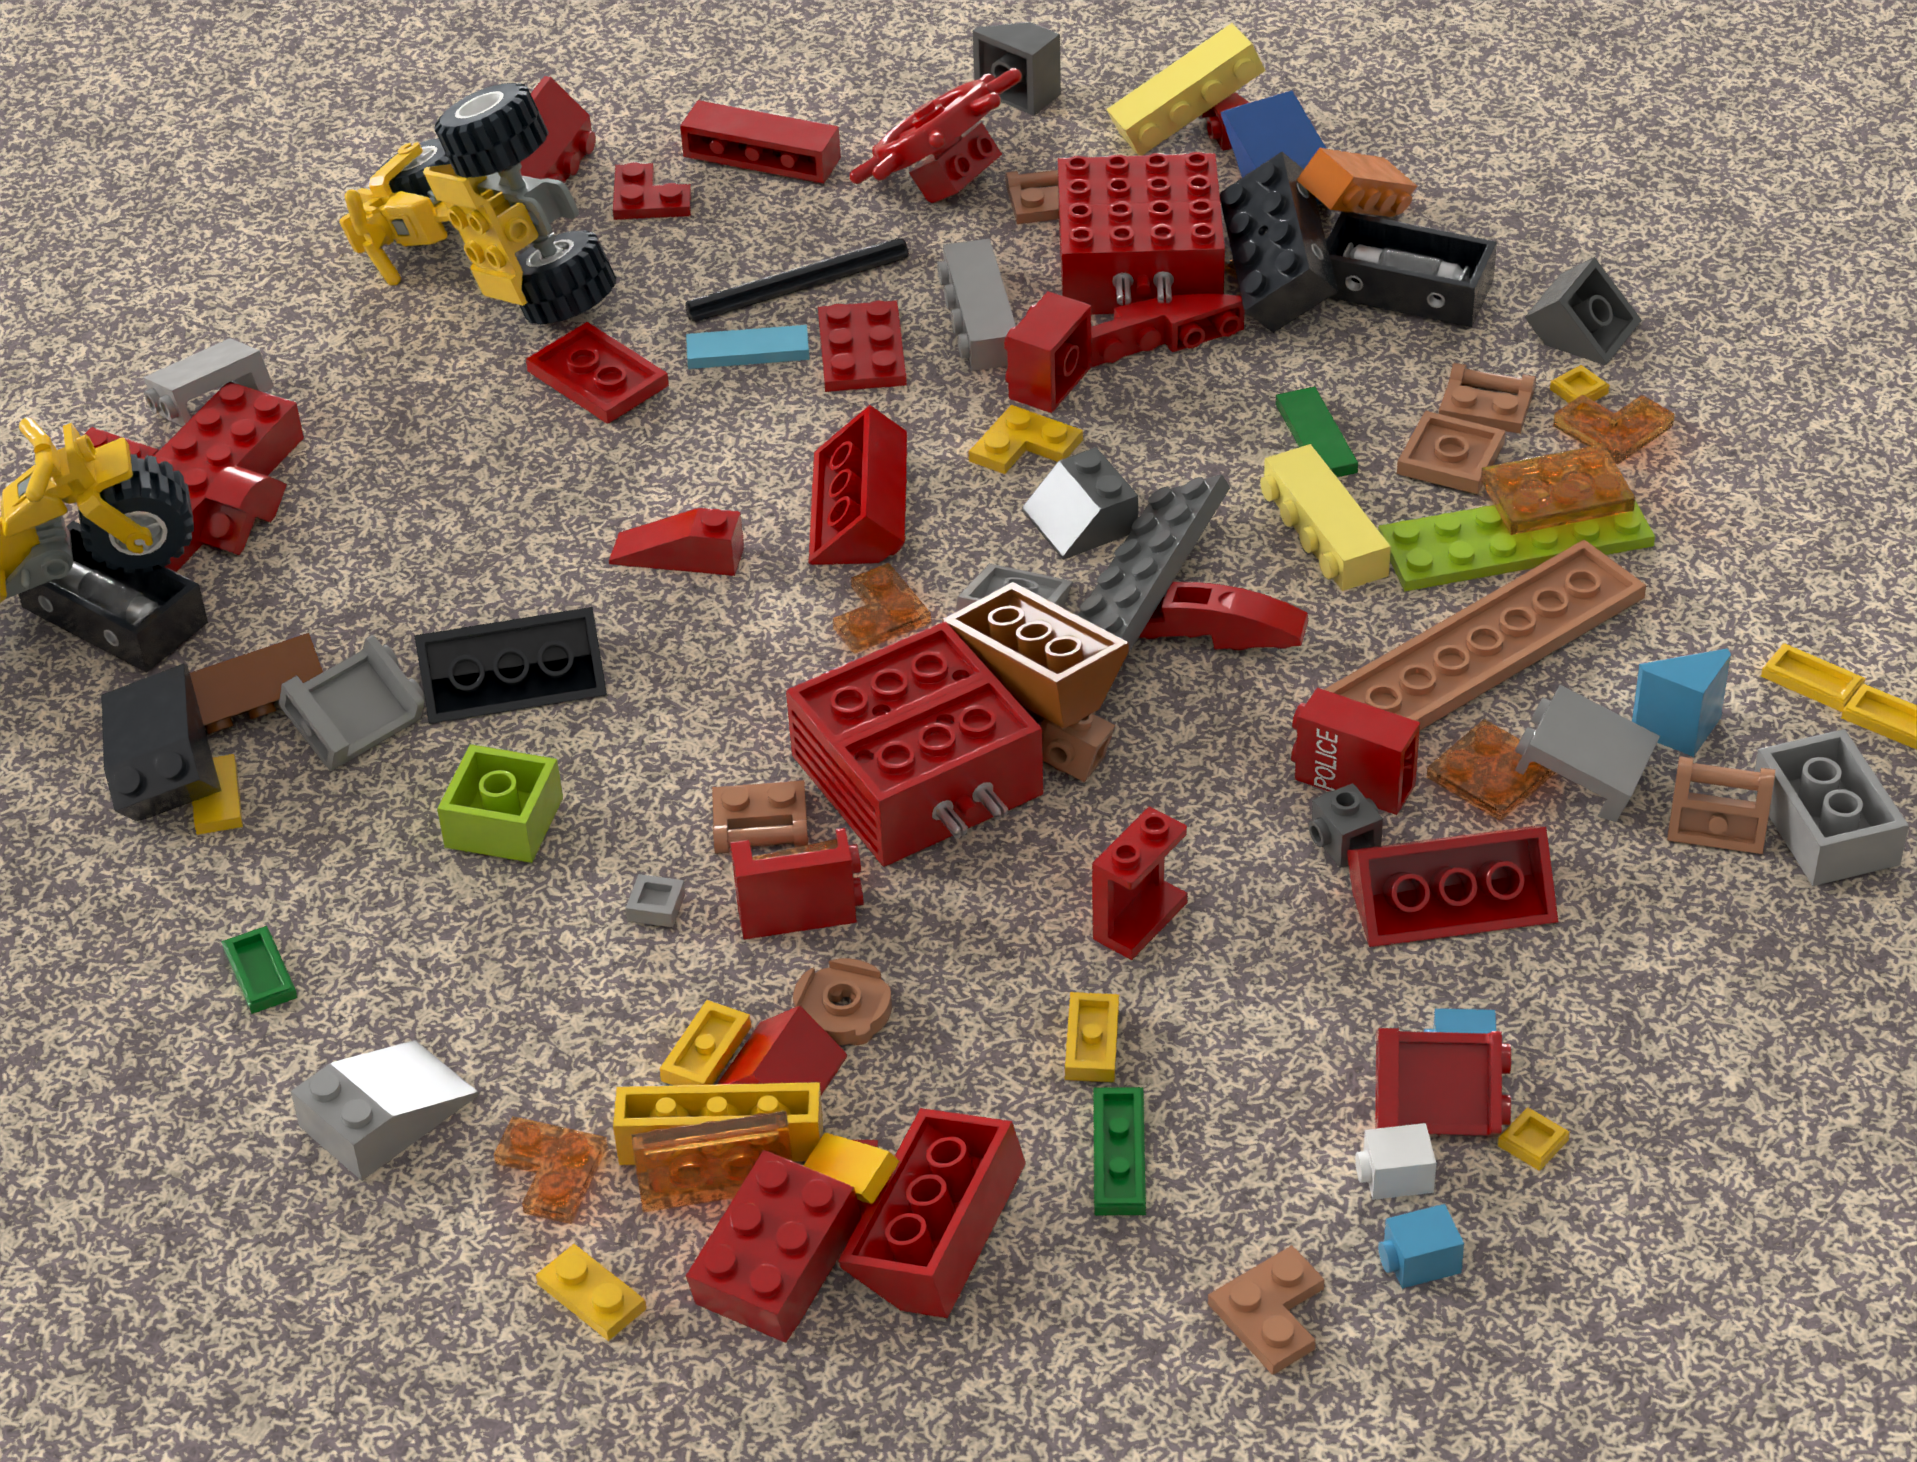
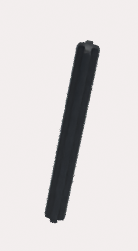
[685,238,909,322]

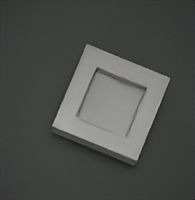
[625,874,686,928]

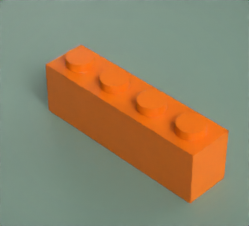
[1296,148,1417,217]

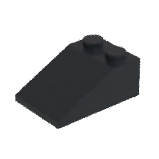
[101,663,221,821]

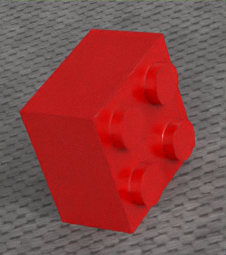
[1004,291,1092,413]

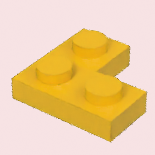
[968,405,1083,474]

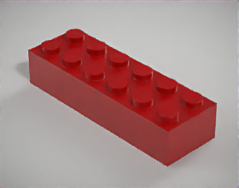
[154,382,304,572]

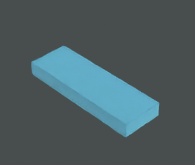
[686,325,810,369]

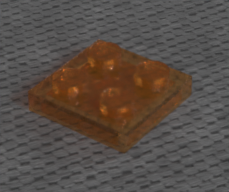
[1426,719,1556,821]

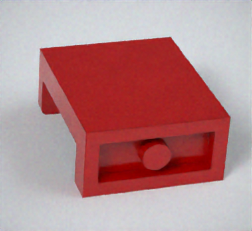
[1092,806,1188,960]
[730,828,864,940]
[1375,1028,1511,1137]

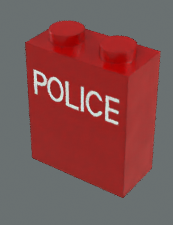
[1291,688,1420,815]

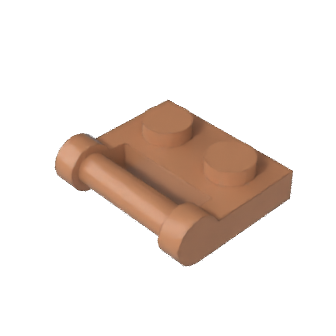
[1005,170,1059,224]
[1439,363,1536,434]
[1667,756,1775,854]
[712,780,808,854]

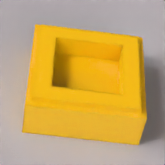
[1550,365,1610,410]
[1497,1107,1570,1171]

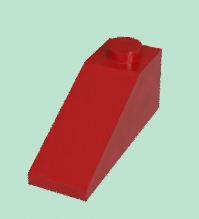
[609,508,744,576]

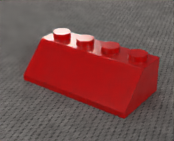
[519,76,596,183]
[808,405,908,565]
[1347,826,1559,947]
[838,1108,1026,1319]

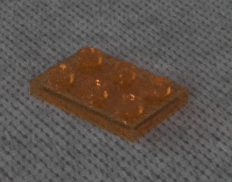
[1481,444,1636,535]
[631,1111,792,1212]

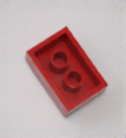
[686,1150,862,1343]

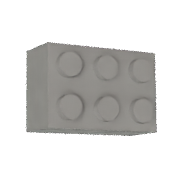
[1752,729,1909,886]

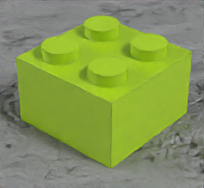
[437,744,563,863]

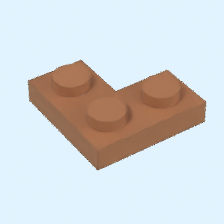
[1208,1245,1325,1375]

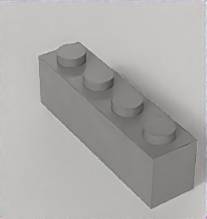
[937,238,1016,371]

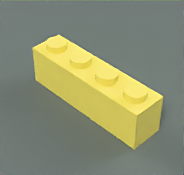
[1106,23,1266,156]
[1260,444,1391,591]

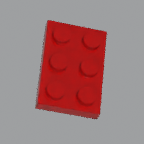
[818,300,907,392]
[526,322,669,424]

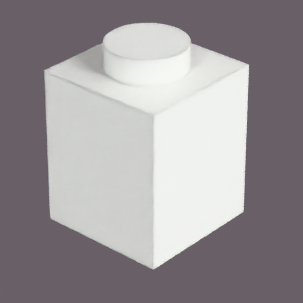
[1355,1123,1436,1200]

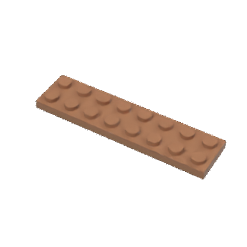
[1324,540,1646,730]

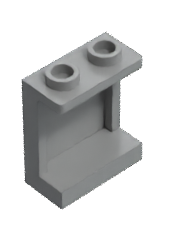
[143,338,274,426]
[279,635,425,771]
[1515,685,1660,822]

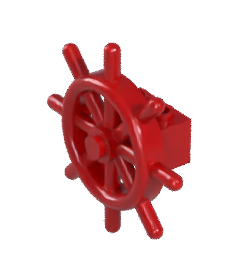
[849,68,1022,203]

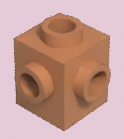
[1040,713,1115,782]

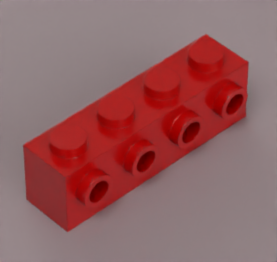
[680,100,841,184]

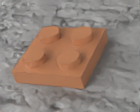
[1397,411,1506,494]

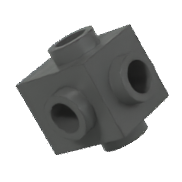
[1308,783,1383,868]

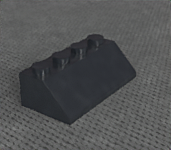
[414,607,607,724]

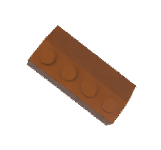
[942,582,1129,729]
[190,633,323,735]

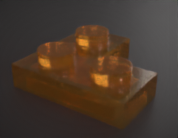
[1553,394,1675,465]
[832,563,931,654]
[494,1116,608,1224]

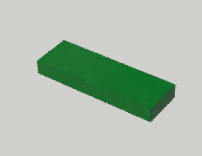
[1276,386,1358,477]
[1093,1087,1146,1216]

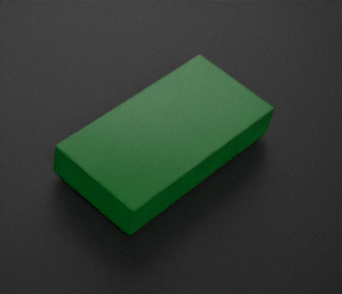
[221,926,298,1014]

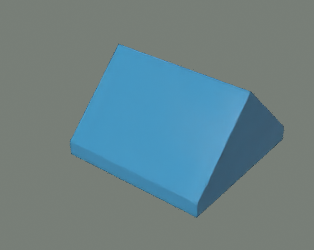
[1632,648,1731,757]

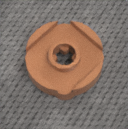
[793,958,892,1045]

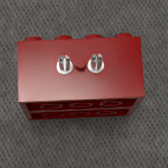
[1058,152,1225,315]
[786,621,1043,867]

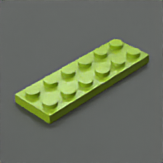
[1378,481,1655,592]

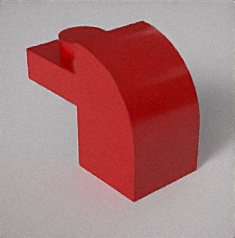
[198,466,287,555]

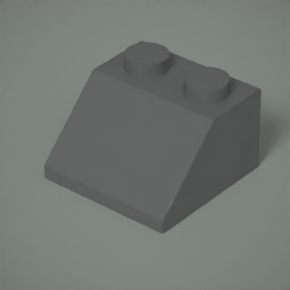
[972,22,1061,116]
[1525,257,1642,365]
[1022,447,1138,560]

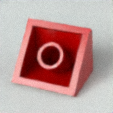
[716,1005,847,1095]

